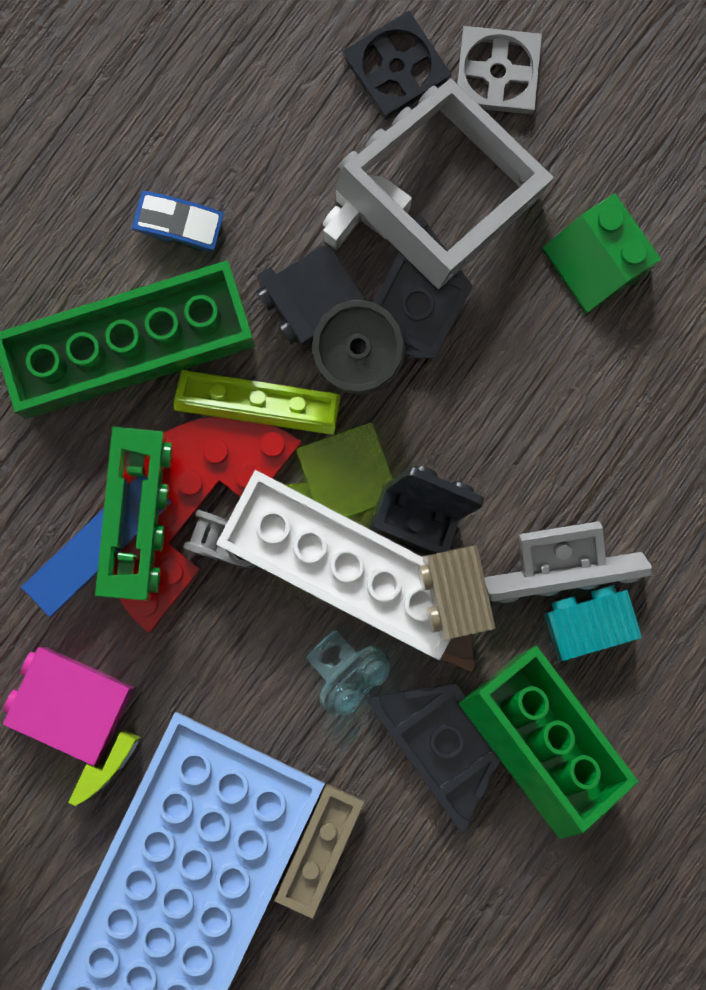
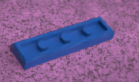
[21,475,172,617]

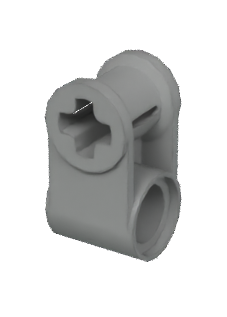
[183,510,256,569]

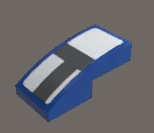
[131,191,224,253]

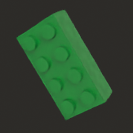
[458,645,639,839]

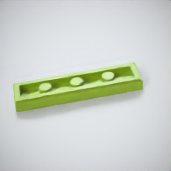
[174,370,340,435]

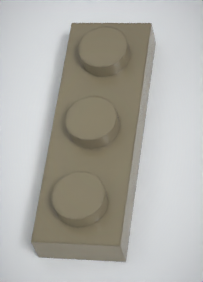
[275,784,364,919]

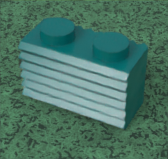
[544,585,642,661]

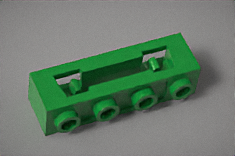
[95,427,173,601]

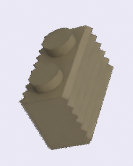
[418,545,495,640]

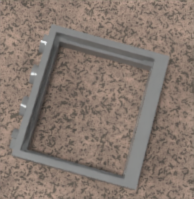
[334,78,554,289]

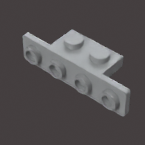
[484,521,652,603]

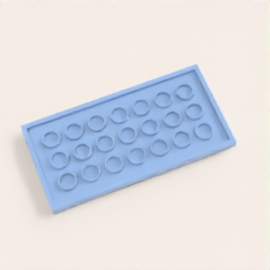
[41,712,324,990]

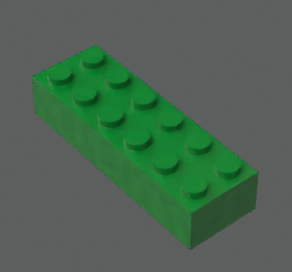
[0,260,256,420]

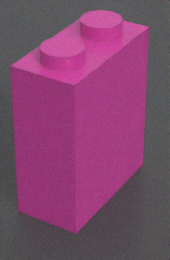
[3,647,135,766]

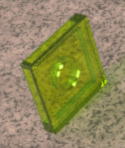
[296,422,392,517]

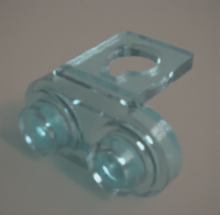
[306,630,390,715]

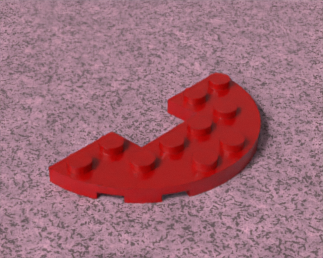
[114,417,302,633]

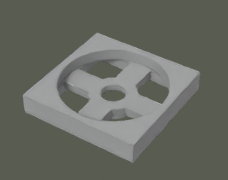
[457,26,542,115]

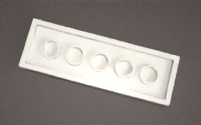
[216,470,450,660]

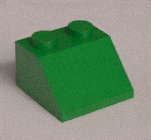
[542,193,661,314]

